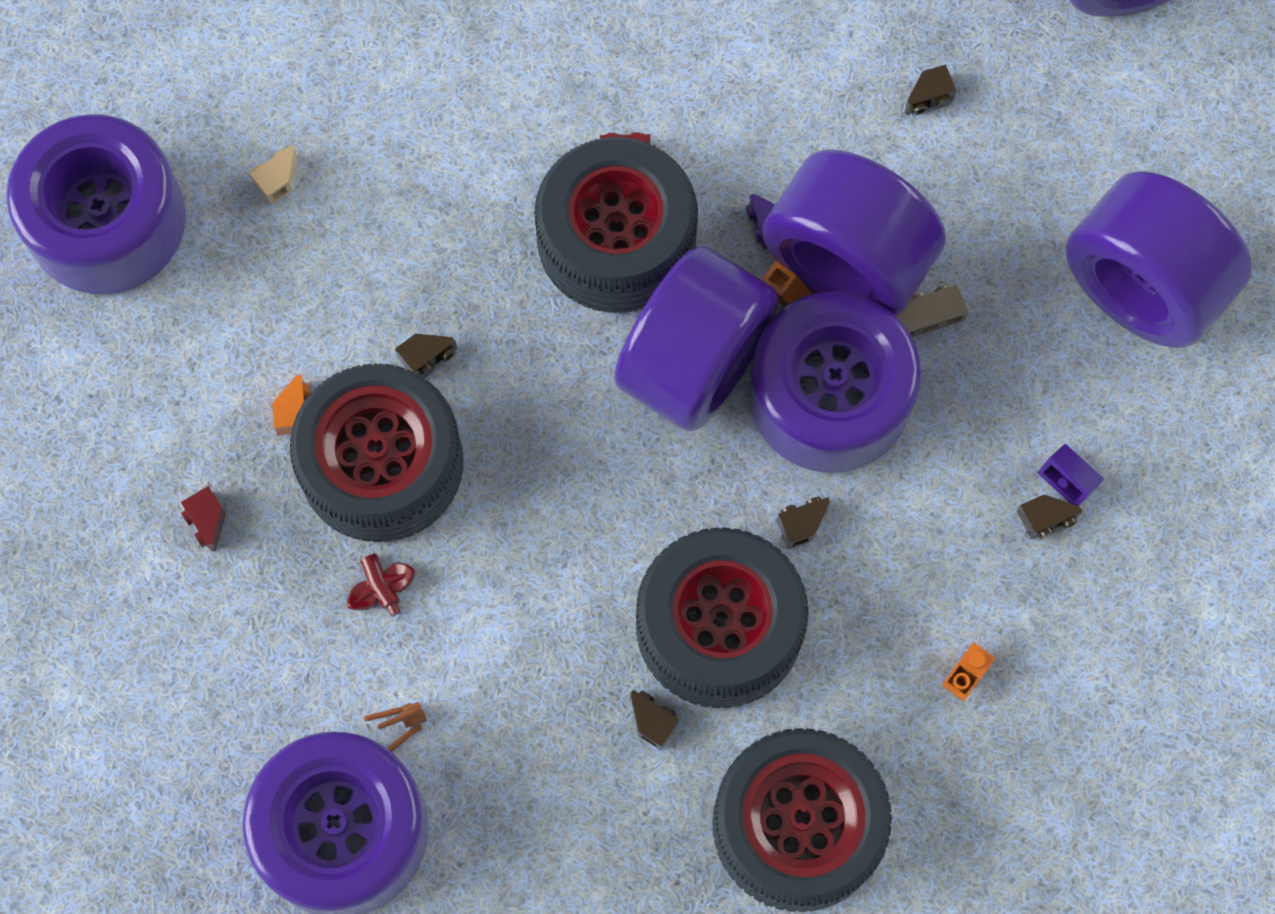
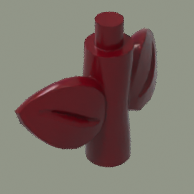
[346,553,415,617]

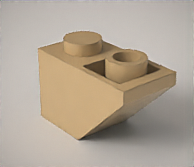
[250,145,297,205]

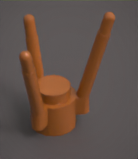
[364,702,427,752]

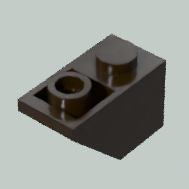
[905,64,956,115]
[395,333,457,377]
[1017,494,1083,540]
[777,496,830,549]
[630,690,679,750]

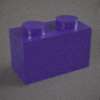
[1037,443,1105,506]

